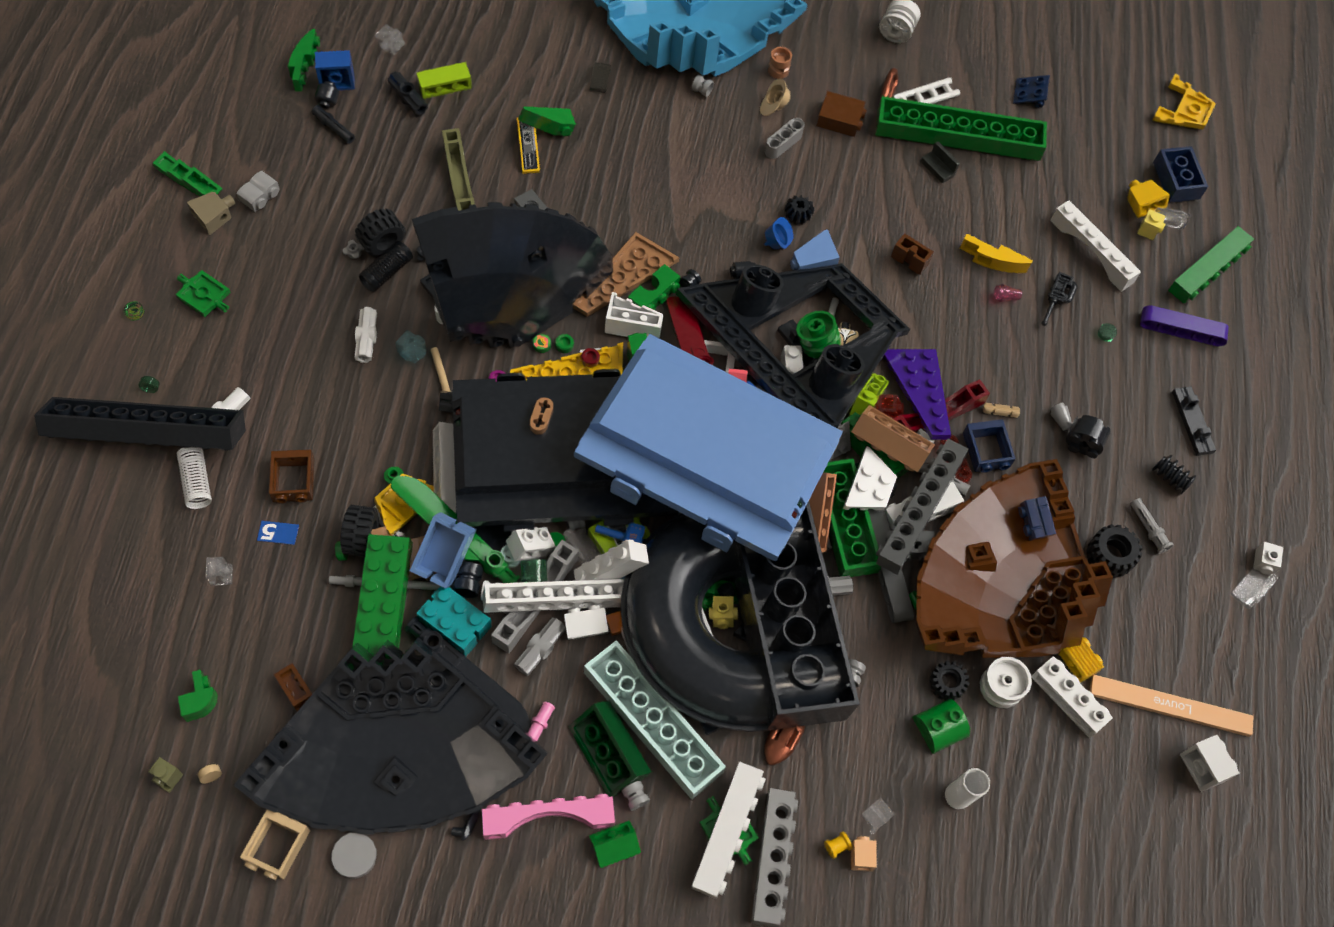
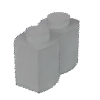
[237,171,280,212]

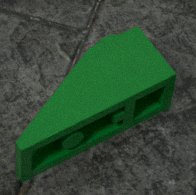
[518,106,576,136]

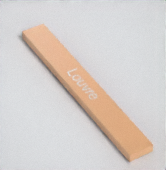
[1090,675,1254,737]

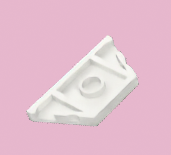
[843,446,897,510]

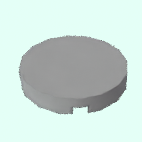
[332,833,377,878]

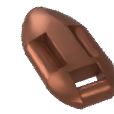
[881,68,898,98]
[765,726,805,765]

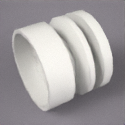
[879,0,921,43]

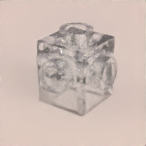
[375,25,405,54]

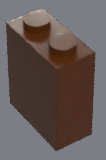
[817,91,867,137]

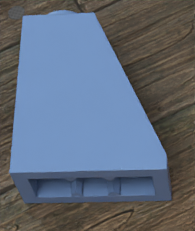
[790,230,840,270]

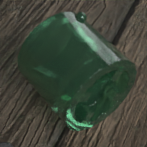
[520,559,548,583]

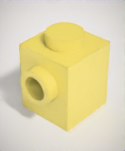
[1137,209,1166,240]

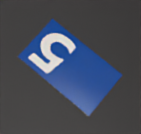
[257,521,299,545]

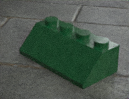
[568,700,651,797]

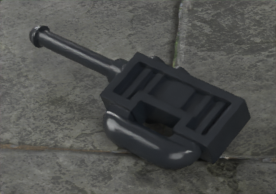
[1042,271,1077,326]

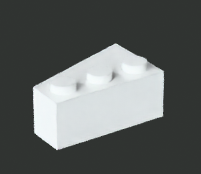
[605,292,663,338]

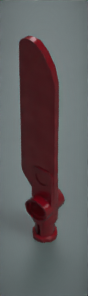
[666,297,714,365]

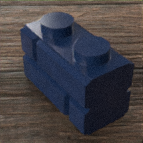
[1018,496,1056,541]

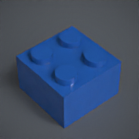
[315,50,355,90]

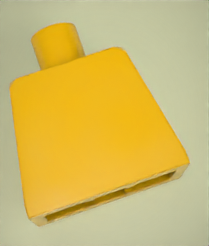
[1128,180,1169,218]

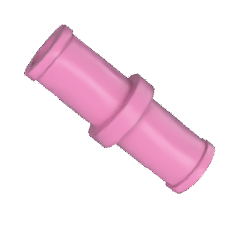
[527,702,555,742]

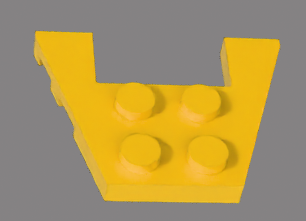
[1153,74,1216,130]

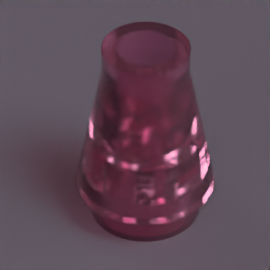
[994,284,1022,302]

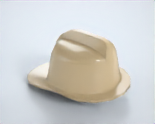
[760,78,790,116]

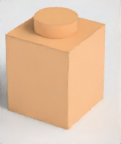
[851,836,877,871]

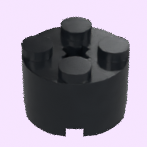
[1066,415,1111,459]

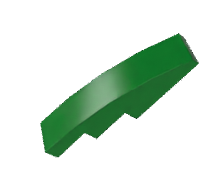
[153,151,223,196]

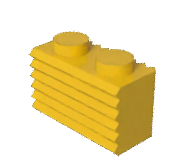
[1059,637,1104,683]

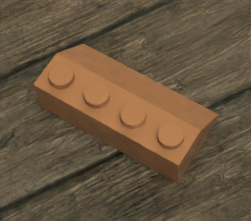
[851,405,935,472]

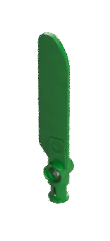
[391,476,520,583]

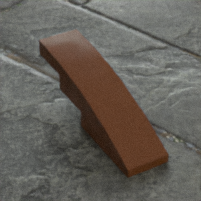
[274,663,312,711]

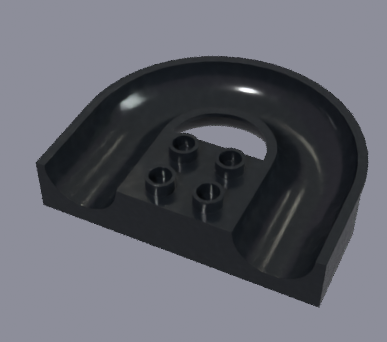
[620,501,860,732]

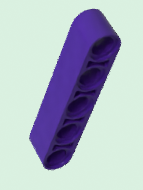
[1140,305,1229,346]

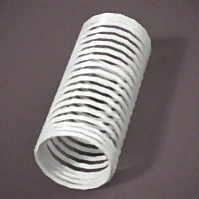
[177,447,212,509]
[945,768,990,809]

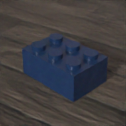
[1153,146,1209,202]

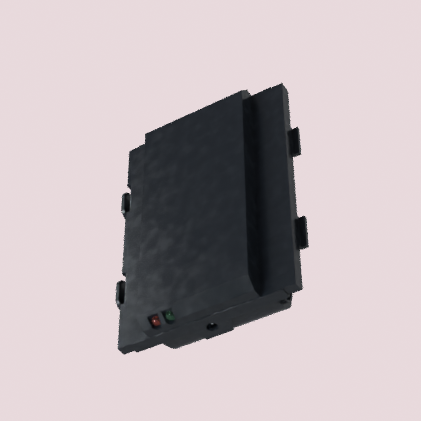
[452,369,679,532]

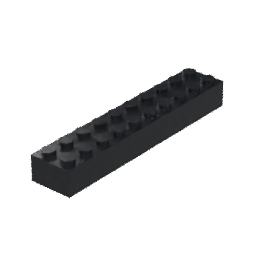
[34,397,246,451]

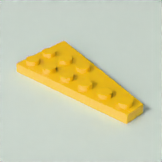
[510,342,623,380]

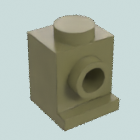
[148,757,184,793]

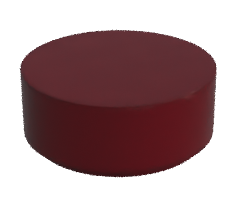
[581,348,600,368]

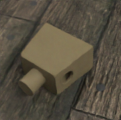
[187,192,236,235]

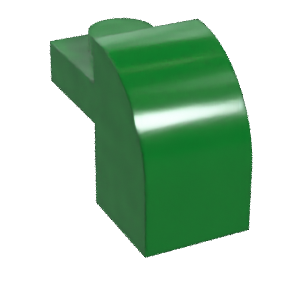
[178,670,218,722]

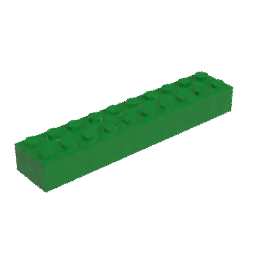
[875,96,1047,161]

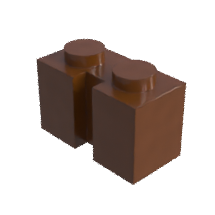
[891,233,934,275]

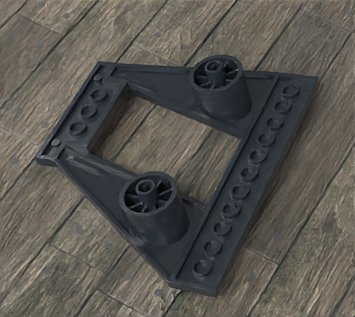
[676,263,910,428]

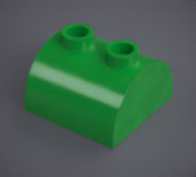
[912,699,970,754]

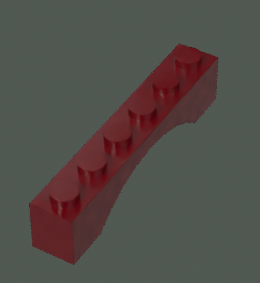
[893,379,990,433]

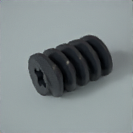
[1152,455,1196,495]

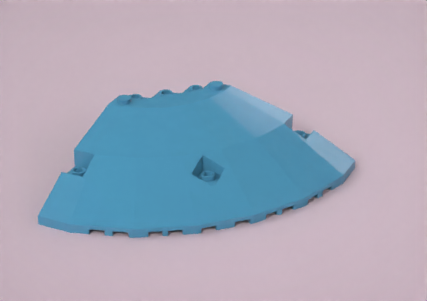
[594,0,807,76]

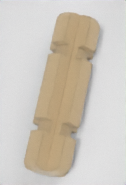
[983,403,1020,418]

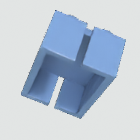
[410,512,477,589]

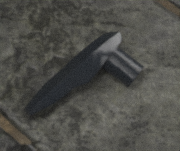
[451,810,480,841]

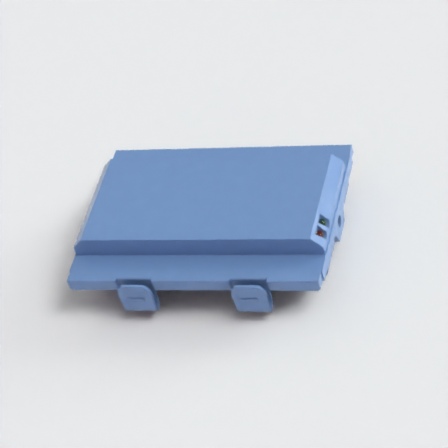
[574,334,843,561]

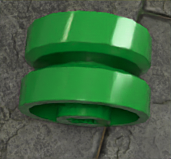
[796,311,841,358]

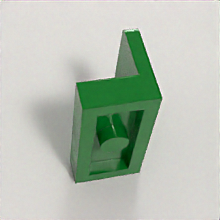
[589,820,641,868]

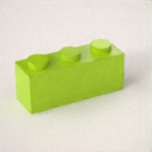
[416,62,472,99]

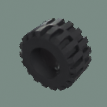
[355,208,406,257]
[340,505,379,557]
[1087,524,1143,578]

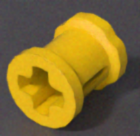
[824,831,852,859]

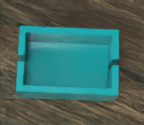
[416,586,492,657]

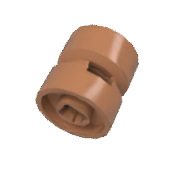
[768,47,792,79]

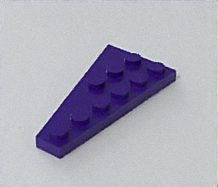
[883,349,951,440]

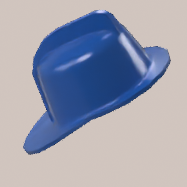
[764,217,793,250]

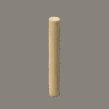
[431,347,451,392]

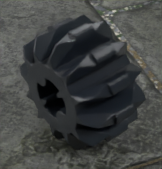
[784,194,814,225]

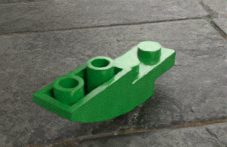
[288,29,320,92]

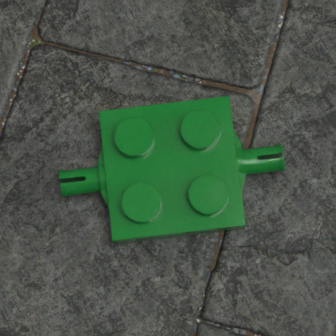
[176,270,231,317]
[699,796,759,866]

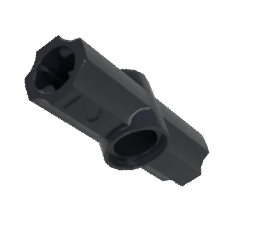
[387,71,428,116]

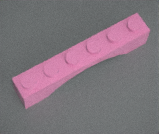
[482,794,615,840]

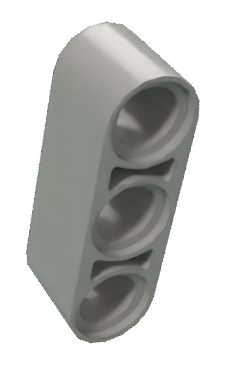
[765,118,805,159]

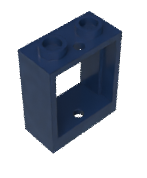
[963,419,1016,473]

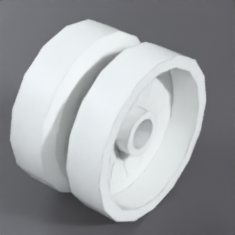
[980,657,1032,708]

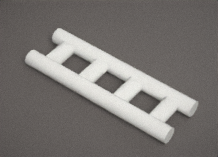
[892,77,960,104]

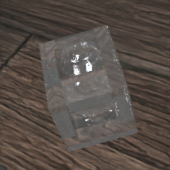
[205,557,233,586]

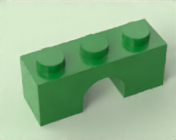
[628,264,680,310]

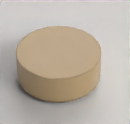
[198,764,222,784]

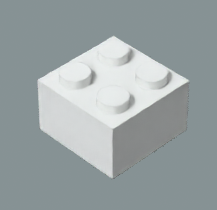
[1180,735,1239,792]

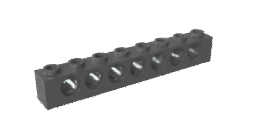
[876,439,968,575]

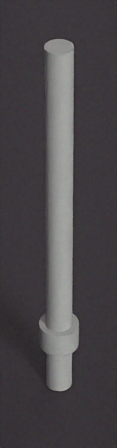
[329,575,452,590]

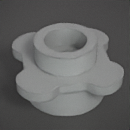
[343,240,364,259]

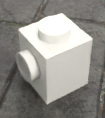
[1253,542,1283,575]

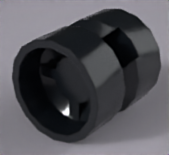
[452,562,484,598]

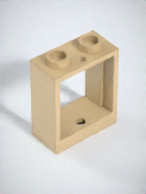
[240,809,310,880]

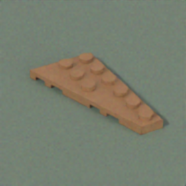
[573,232,679,317]

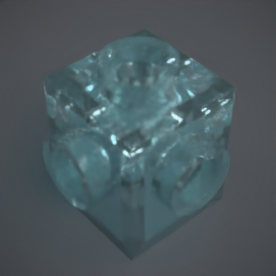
[395,330,427,363]

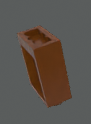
[269,450,314,504]

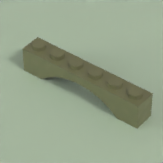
[442,128,475,210]

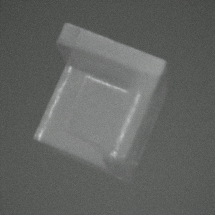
[862,798,895,835]

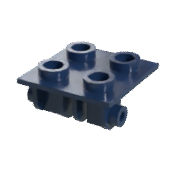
[1013,75,1050,108]

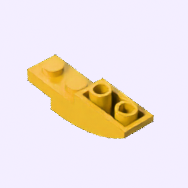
[960,234,1033,273]

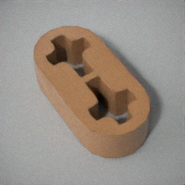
[530,397,553,435]

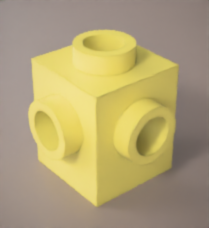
[709,596,738,629]

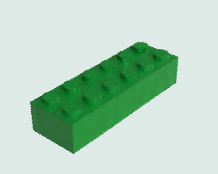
[824,459,881,577]
[353,534,413,660]

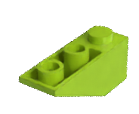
[849,373,890,415]

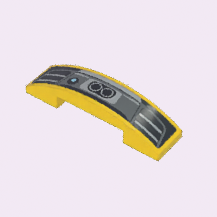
[517,117,540,174]

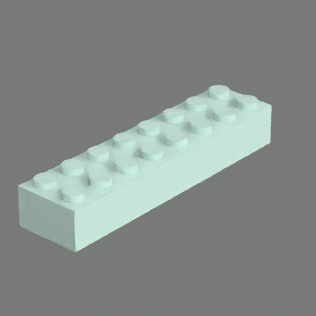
[584,640,726,800]

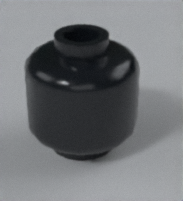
[315,81,339,109]

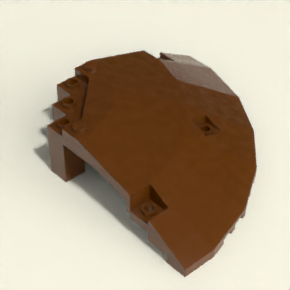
[916,459,1113,658]

